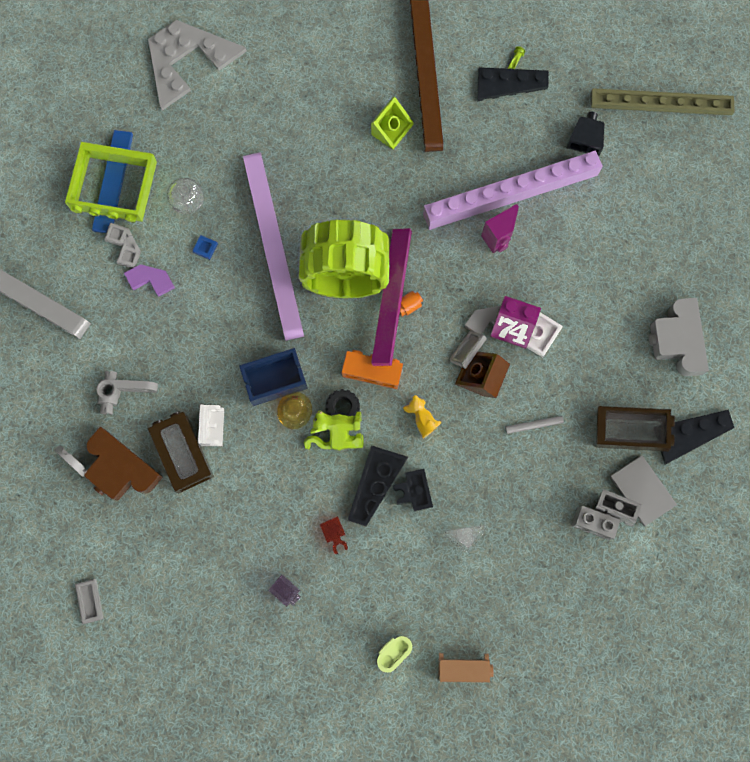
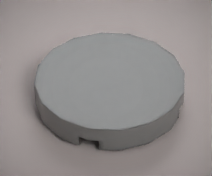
[54,445,87,477]

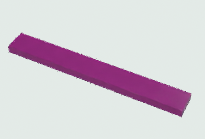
[371,228,412,366]

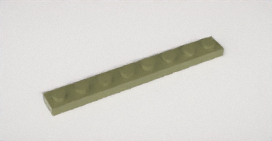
[591,88,735,115]

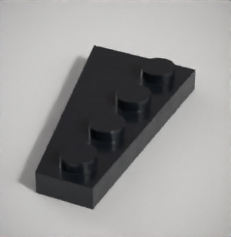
[477,67,549,102]
[654,409,735,465]
[347,445,408,527]

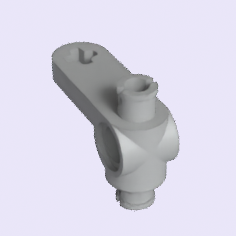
[96,371,158,415]

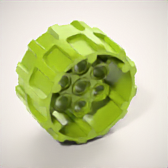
[299,219,389,299]

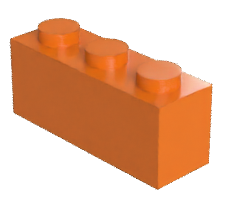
[342,350,403,389]

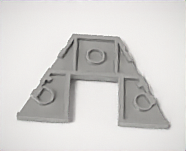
[148,20,247,111]

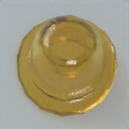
[277,392,312,429]

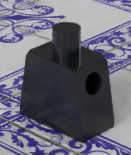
[566,111,605,156]

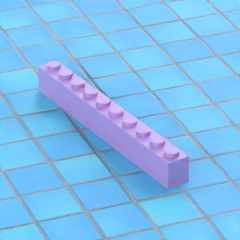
[423,151,603,230]

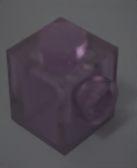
[268,575,301,607]

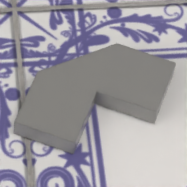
[104,223,141,269]
[464,306,500,334]

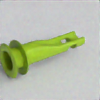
[507,46,526,69]

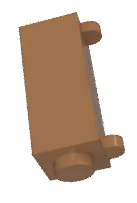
[439,653,494,682]

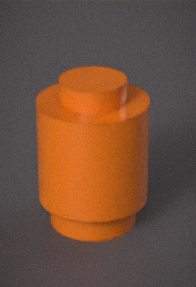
[399,291,423,317]

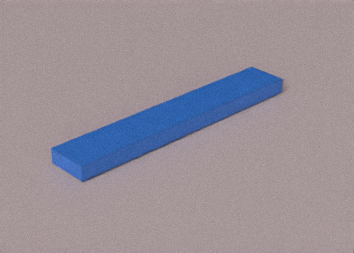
[92,130,133,233]

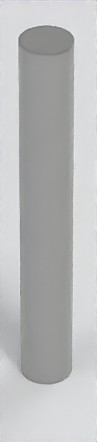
[505,416,564,434]

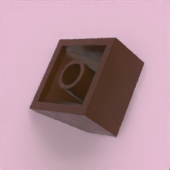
[455,352,510,398]

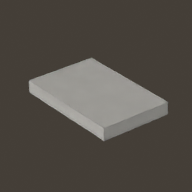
[610,456,677,526]

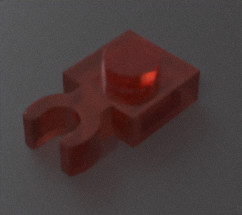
[320,516,348,555]

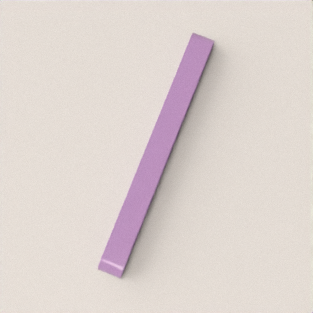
[243,152,304,341]

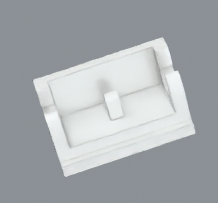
[198,405,224,446]

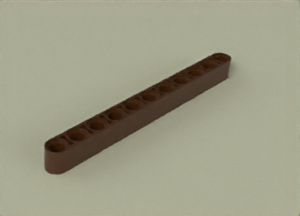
[410,0,443,152]

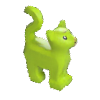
[304,411,364,451]

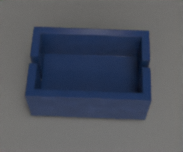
[239,348,308,406]

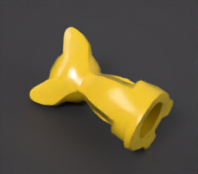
[403,395,441,439]

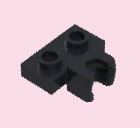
[393,469,433,512]

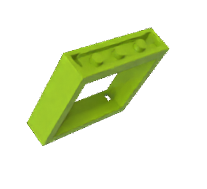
[65,142,157,223]

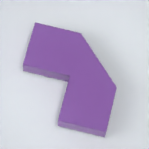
[124,264,175,297]

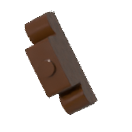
[84,426,163,501]

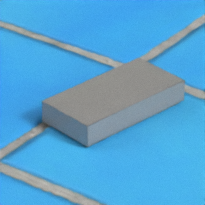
[449,330,487,369]
[75,579,104,624]

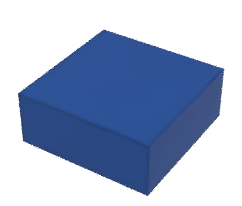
[193,235,218,260]

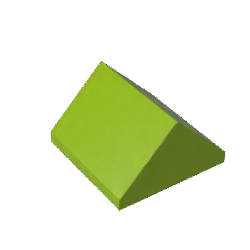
[371,97,414,150]

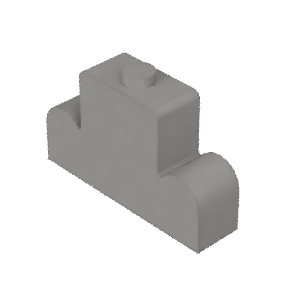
[649,298,709,376]

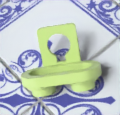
[377,636,412,673]

